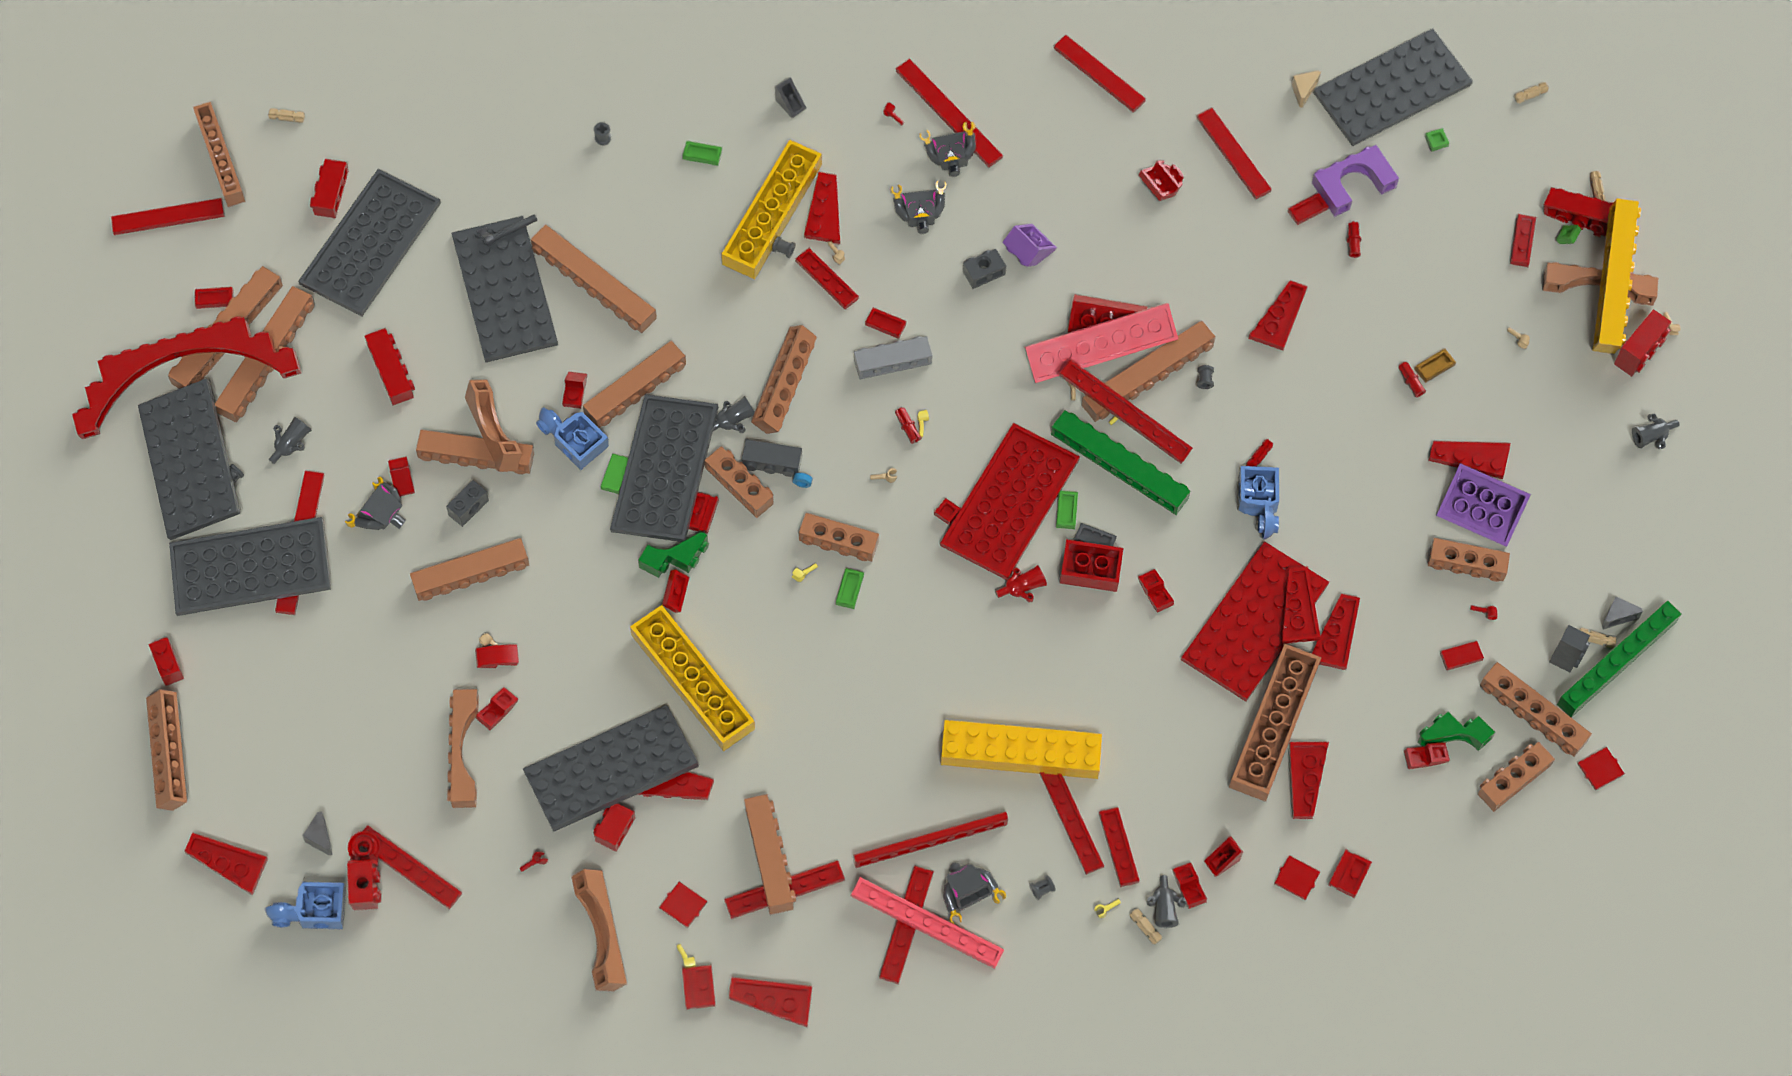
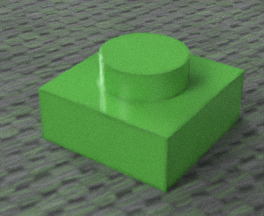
[1425,128,1450,151]
[1556,225,1581,244]

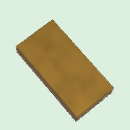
[1414,348,1456,383]

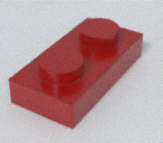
[662,569,689,613]

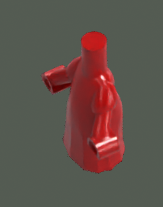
[995,565,1047,602]

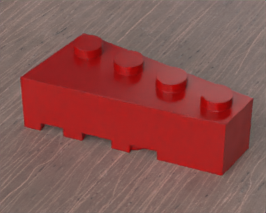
[1544,187,1613,237]

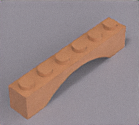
[1543,262,1658,306]
[465,380,522,472]
[447,689,479,808]
[571,869,627,991]

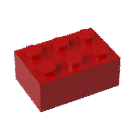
[1614,309,1672,377]
[1060,539,1124,592]

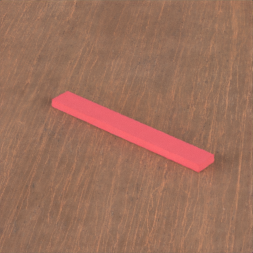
[851,877,1004,969]

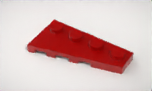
[804,172,840,244]
[1248,280,1308,351]
[1428,441,1511,479]
[1282,566,1321,644]
[1311,594,1360,670]
[1289,742,1329,819]
[637,772,714,800]
[185,833,268,896]
[729,977,812,1028]

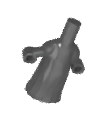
[713,396,755,433]
[1631,413,1680,449]
[268,417,312,464]
[1147,875,1187,928]

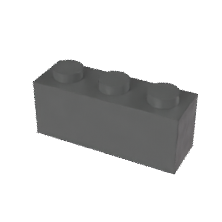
[742,439,802,477]
[1549,625,1590,673]

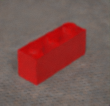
[310,159,349,218]

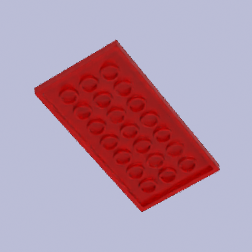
[940,423,1080,580]
[1181,541,1329,702]

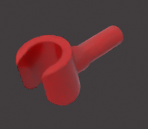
[883,102,904,126]
[1470,605,1498,620]
[519,852,548,872]

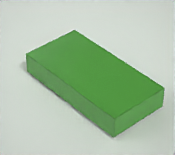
[683,141,722,166]
[601,454,628,494]
[1056,491,1078,529]
[836,568,864,609]

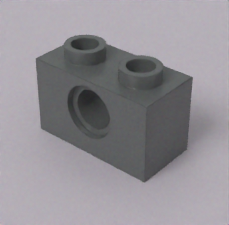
[963,249,1006,289]
[446,480,489,527]

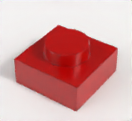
[934,498,961,525]

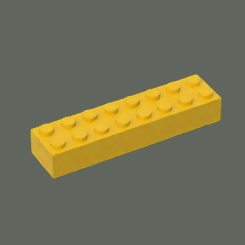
[721,140,822,279]
[1592,198,1641,354]
[630,605,755,752]
[941,720,1102,779]

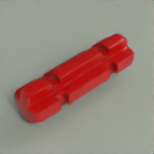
[1246,439,1273,467]

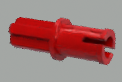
[1347,221,1362,258]
[1398,362,1426,397]
[895,407,922,444]

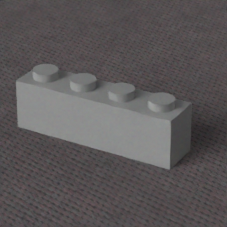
[854,336,932,380]

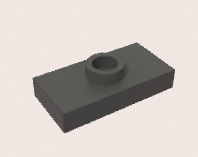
[1074,523,1117,546]

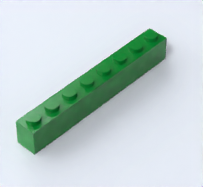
[1051,410,1190,515]
[1557,601,1682,718]

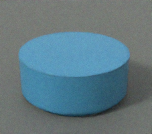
[793,473,813,488]

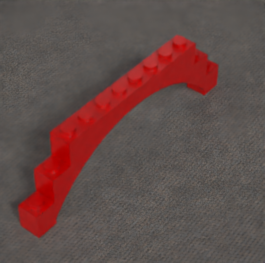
[72,316,302,439]

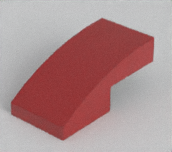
[1138,569,1174,613]
[475,645,519,668]
[476,687,518,730]
[1404,743,1450,769]
[1173,862,1207,909]

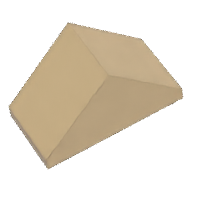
[1292,71,1321,108]

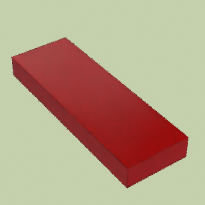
[1510,214,1536,267]

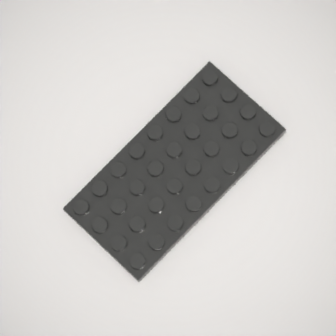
[1313,28,1473,147]
[298,169,441,317]
[452,216,558,363]
[138,379,241,540]
[610,394,719,542]
[169,517,331,616]
[523,705,699,832]

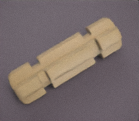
[1514,82,1549,103]
[268,108,305,123]
[1590,171,1605,201]
[1580,628,1616,648]
[1130,909,1162,944]

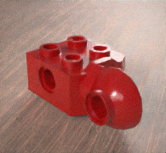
[347,831,381,910]

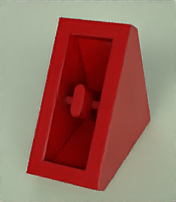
[1204,836,1243,877]

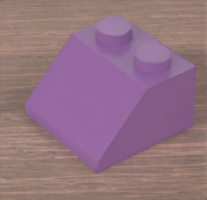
[1002,224,1057,267]

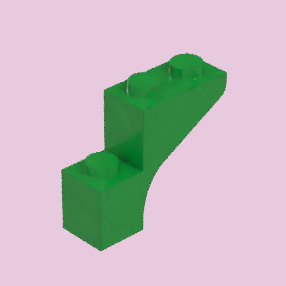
[638,532,709,578]
[1417,712,1495,751]

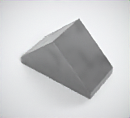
[775,77,807,118]
[1602,597,1643,630]
[302,811,333,855]

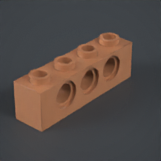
[704,446,774,518]
[799,513,879,562]
[1428,538,1510,582]
[1478,742,1555,812]

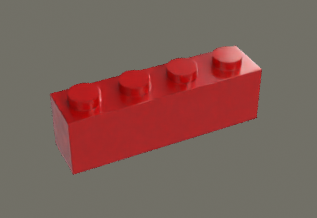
[364,328,415,406]

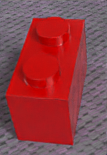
[149,637,184,686]
[593,803,635,852]

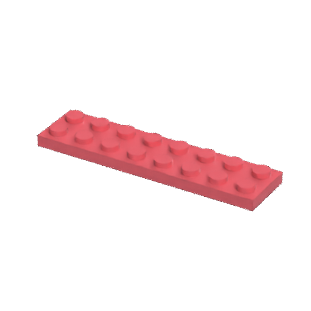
[1025,303,1178,383]

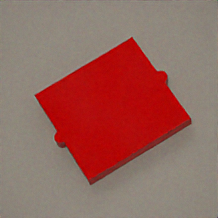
[1578,747,1625,790]
[1274,855,1320,900]
[659,882,707,928]

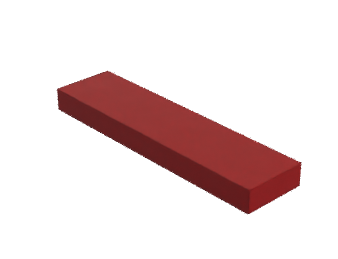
[795,248,859,310]
[1099,807,1140,887]

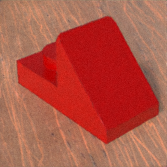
[562,372,588,409]
[388,456,415,496]

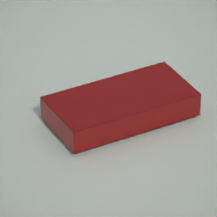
[1287,193,1329,225]
[195,287,233,309]
[865,307,907,339]
[1440,641,1484,671]

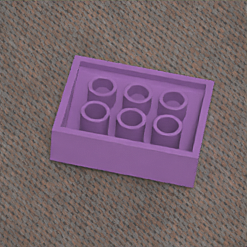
[1436,463,1531,547]

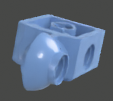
[536,407,609,470]
[1238,466,1279,540]
[265,882,346,929]

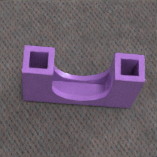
[1312,145,1399,217]

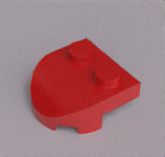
[1138,160,1184,201]

